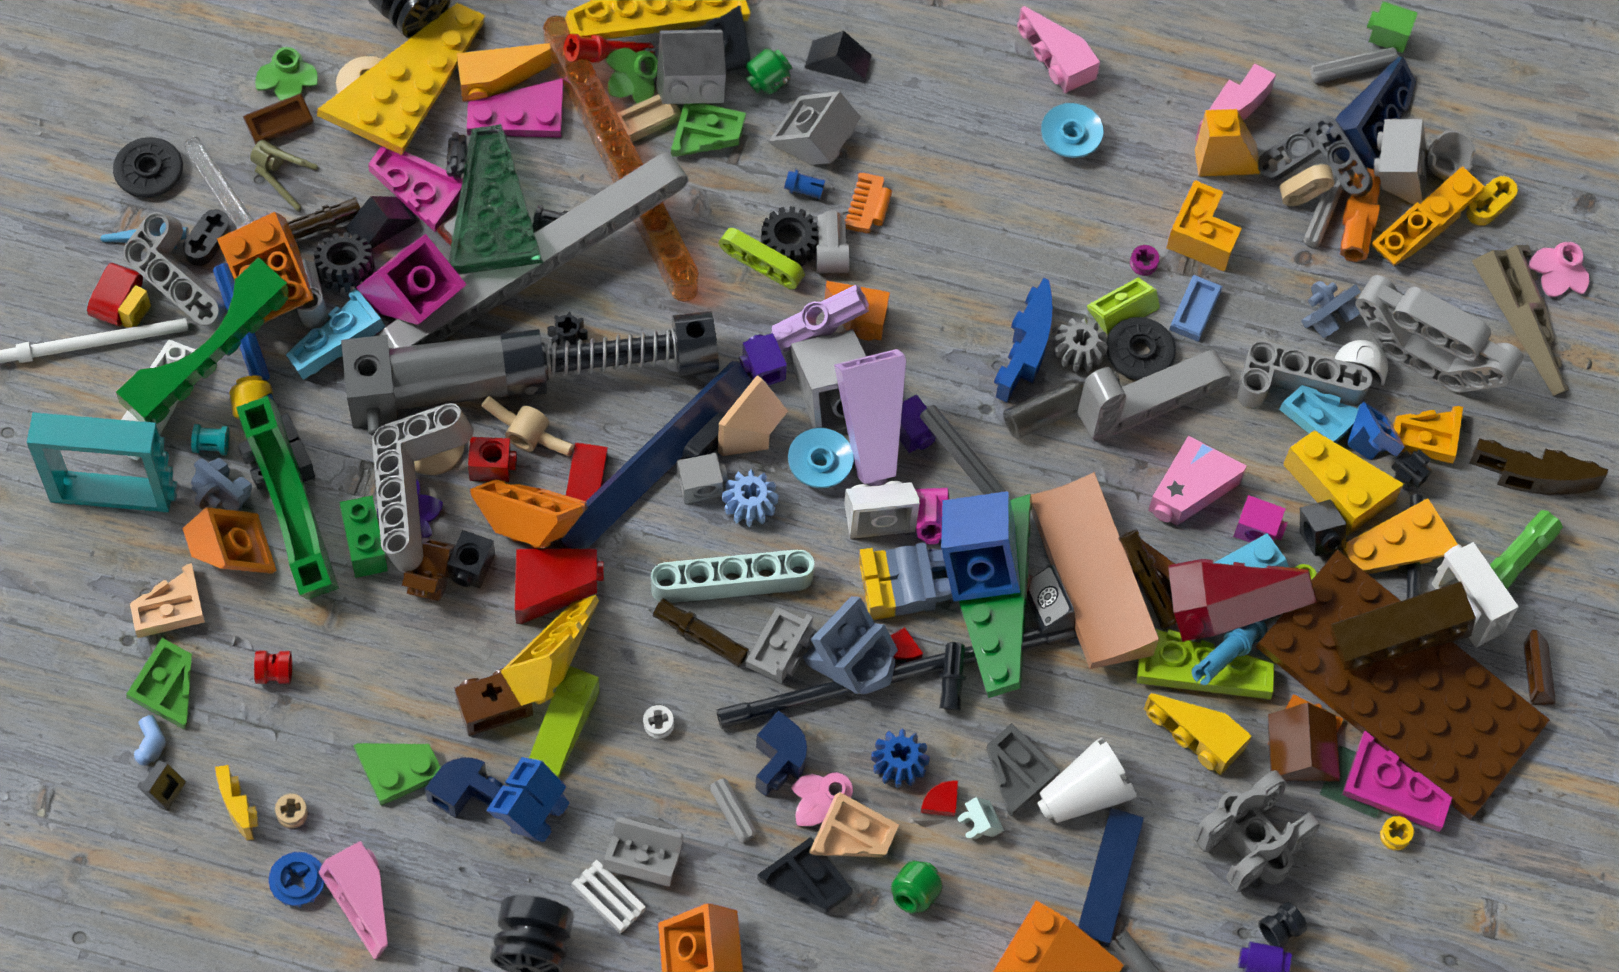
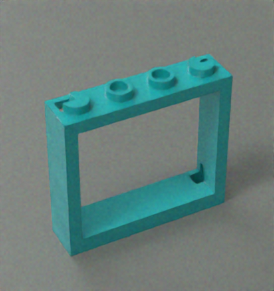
[26,412,178,513]

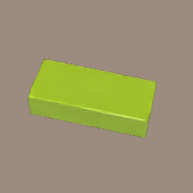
[1087,277,1160,335]

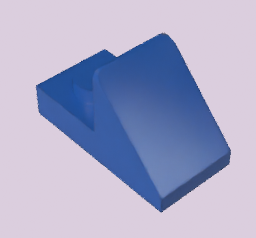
[1348,402,1405,460]

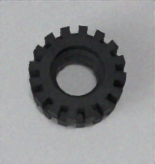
[761,206,819,266]
[314,232,375,292]

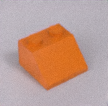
[658,903,743,972]

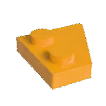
[1393,406,1463,464]

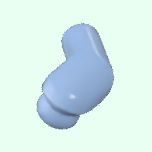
[134,715,166,766]

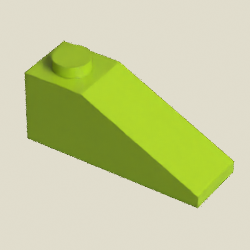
[529,666,600,778]

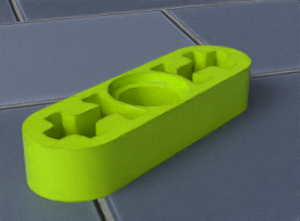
[719,228,805,289]

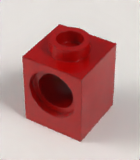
[468,437,517,482]

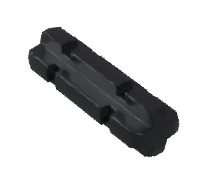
[446,132,467,180]

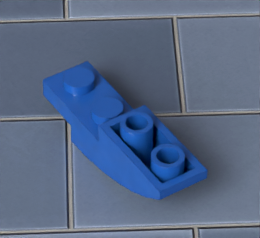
[994,278,1053,403]

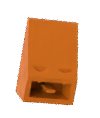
[217,211,314,323]

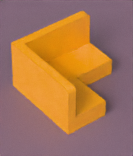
[1166,180,1242,271]

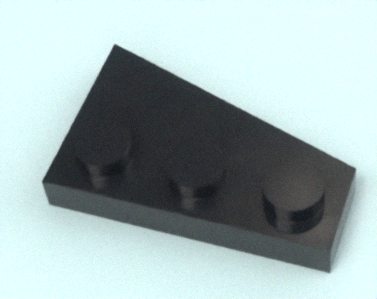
[654,5,751,71]

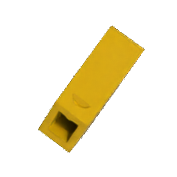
[1144,693,1252,775]

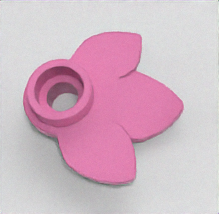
[1529,242,1589,297]
[791,773,853,827]

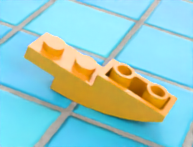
[1372,166,1485,266]

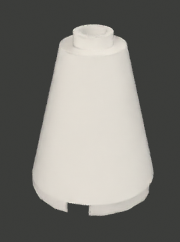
[1037,737,1137,823]

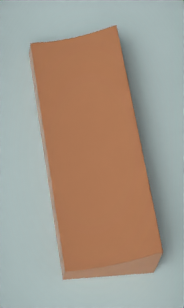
[1031,472,1159,669]

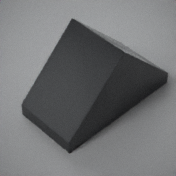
[805,30,872,83]
[346,196,417,249]

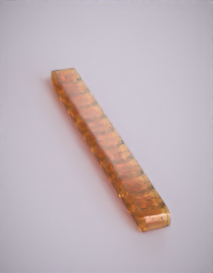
[543,15,699,302]

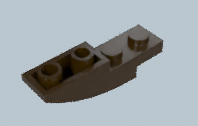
[1469,438,1609,495]

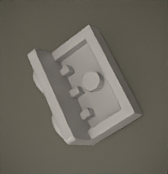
[746,606,816,684]
[602,817,684,887]

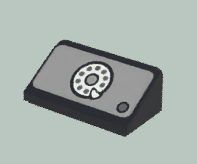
[1027,565,1075,634]

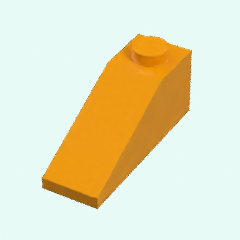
[457,43,551,102]

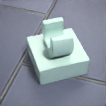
[958,797,1004,839]

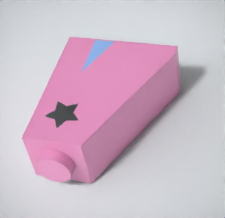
[1148,436,1246,526]

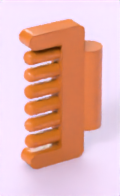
[845,173,892,234]

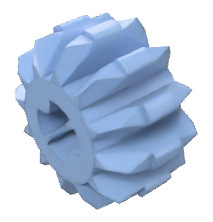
[722,469,779,527]

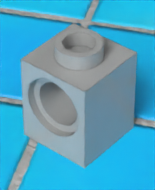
[677,453,728,504]

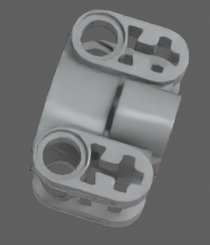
[1193,770,1320,893]

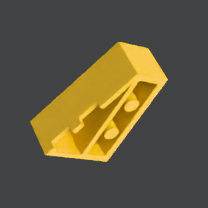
[1283,430,1404,536]

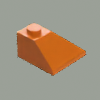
[183,507,277,574]

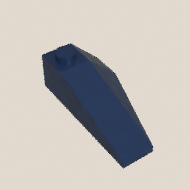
[1325,56,1416,170]

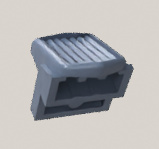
[803,596,898,694]

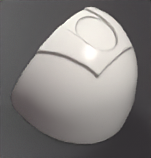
[1334,340,1388,386]

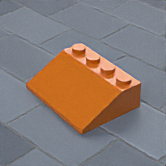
[993,900,1124,972]

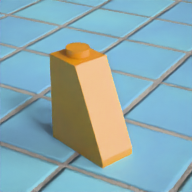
[1195,109,1260,177]

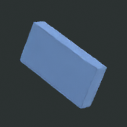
[1169,275,1223,342]

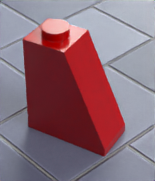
[515,549,604,624]

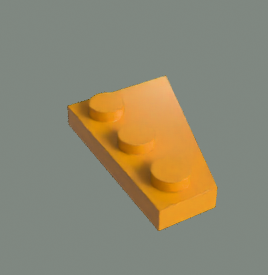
[1342,498,1458,574]

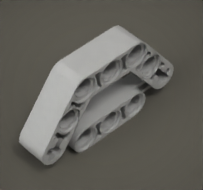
[1356,275,1524,393]

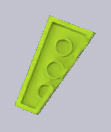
[1137,628,1274,699]

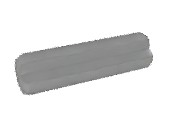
[711,778,756,843]

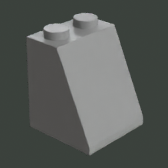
[791,329,866,434]

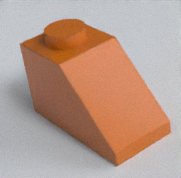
[824,281,890,341]

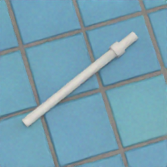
[0,318,189,363]

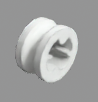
[643,705,674,739]

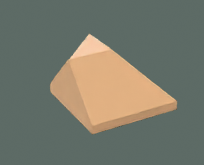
[718,376,788,456]

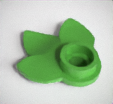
[255,47,318,101]
[606,48,658,104]

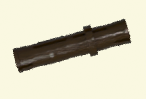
[288,197,361,240]
[1118,529,1177,628]
[652,598,750,667]

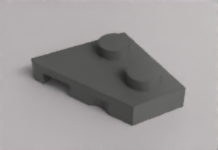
[986,723,1060,817]

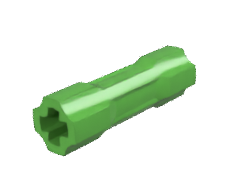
[1490,510,1563,589]

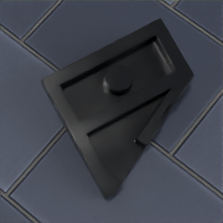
[757,837,853,914]

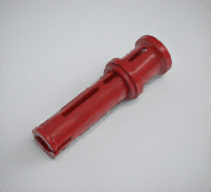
[564,34,654,63]

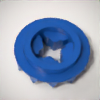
[269,852,325,908]

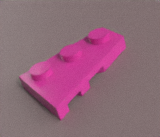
[466,78,563,138]
[368,146,467,232]
[1342,731,1452,832]

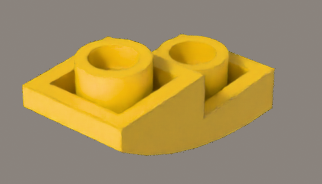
[215,765,258,840]

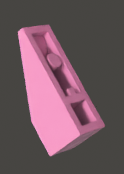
[318,841,388,960]

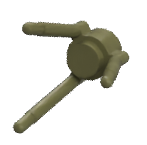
[250,140,318,211]

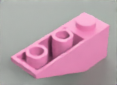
[1017,6,1100,93]

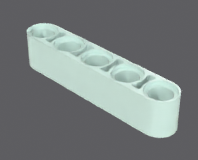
[651,550,814,603]

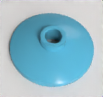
[1041,103,1103,158]
[788,428,854,488]

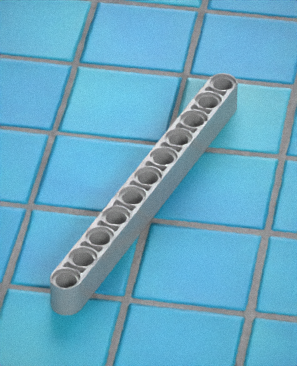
[378,152,689,348]

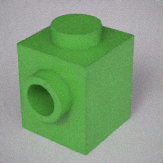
[1367,1,1418,53]

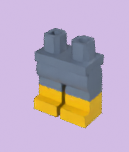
[859,542,953,620]

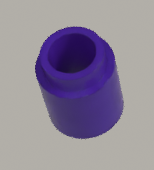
[1238,941,1291,972]

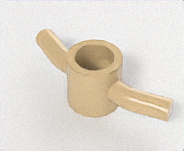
[482,396,574,457]

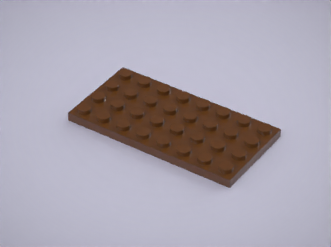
[1256,550,1550,820]

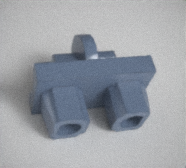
[1301,281,1361,338]
[191,458,252,511]

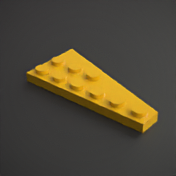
[565,0,751,40]
[317,3,485,155]

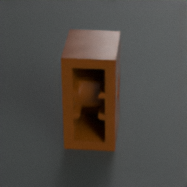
[454,668,533,736]

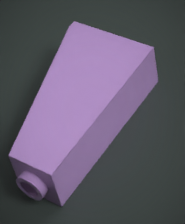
[834,349,906,486]

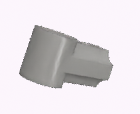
[816,211,849,273]
[296,260,328,328]

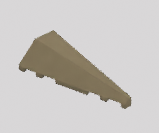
[1472,245,1569,396]

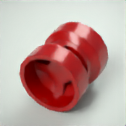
[254,650,293,684]

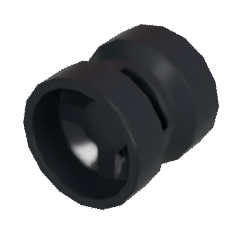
[1258,902,1308,948]

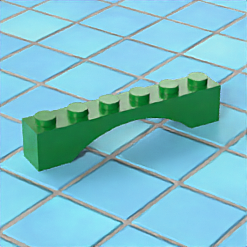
[116,257,289,424]
[236,396,339,600]

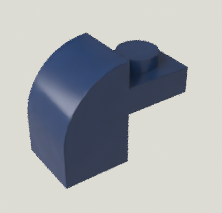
[755,711,807,797]
[425,757,503,818]

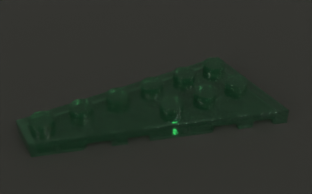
[448,124,544,275]

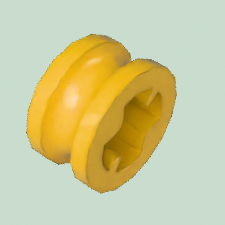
[1380,816,1414,851]

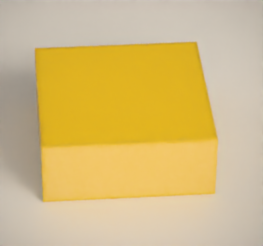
[118,285,151,328]

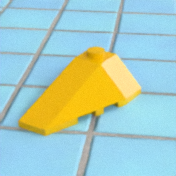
[501,595,599,705]

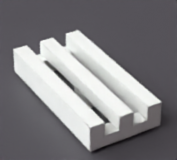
[572,860,646,934]

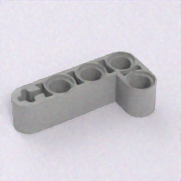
[123,212,227,329]
[1237,341,1372,408]

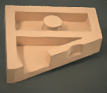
[130,563,205,638]
[809,792,899,857]

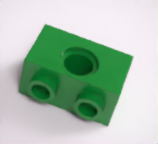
[339,495,388,578]

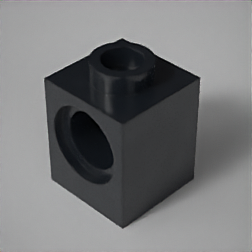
[1299,499,1346,556]
[447,530,495,588]

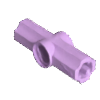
[772,285,869,352]

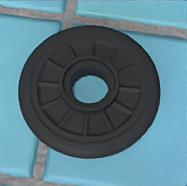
[113,137,183,198]
[1106,317,1176,380]

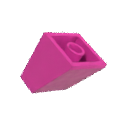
[356,234,467,325]

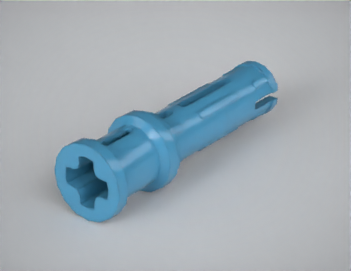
[1192,620,1267,685]

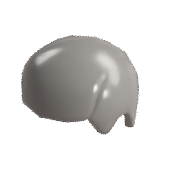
[1427,131,1476,181]

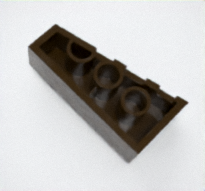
[1331,581,1476,671]

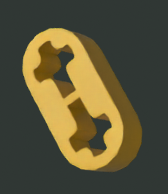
[1466,176,1518,226]

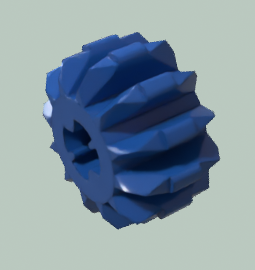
[871,728,930,789]

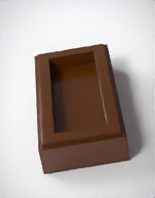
[243,93,314,145]

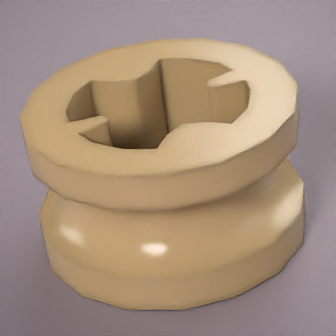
[275,794,308,829]

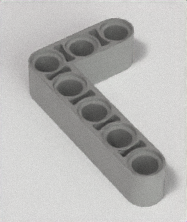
[1078,350,1232,441]
[372,403,474,572]

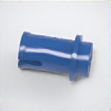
[784,169,825,200]

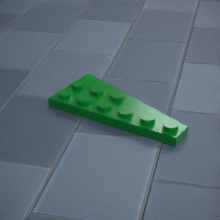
[959,494,1032,698]

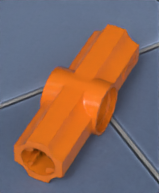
[1340,168,1381,262]

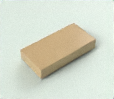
[613,94,682,144]

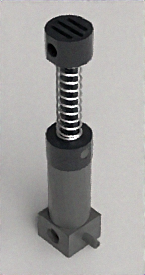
[341,311,719,436]

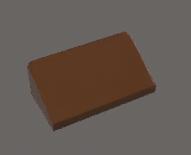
[1523,630,1556,705]

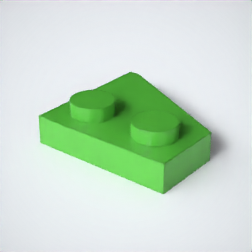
[671,103,746,157]
[126,638,192,729]
[353,743,441,806]

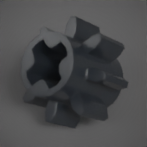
[547,312,588,347]
[1391,449,1432,490]

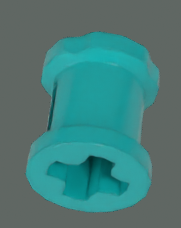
[191,424,230,455]

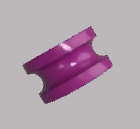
[1130,245,1160,276]

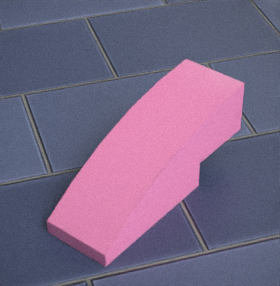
[1195,63,1276,141]

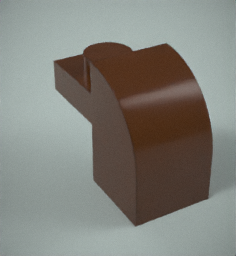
[402,537,456,601]

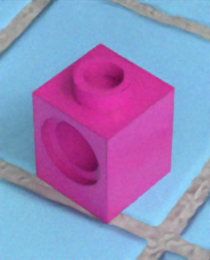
[1233,495,1288,543]

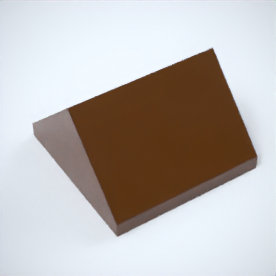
[1267,702,1340,781]

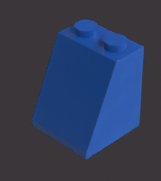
[941,491,1020,601]

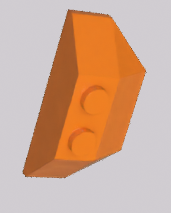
[470,479,587,548]

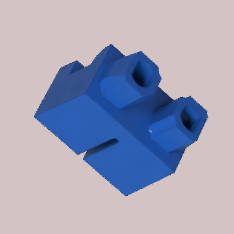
[486,757,570,842]

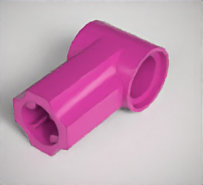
[915,488,949,544]

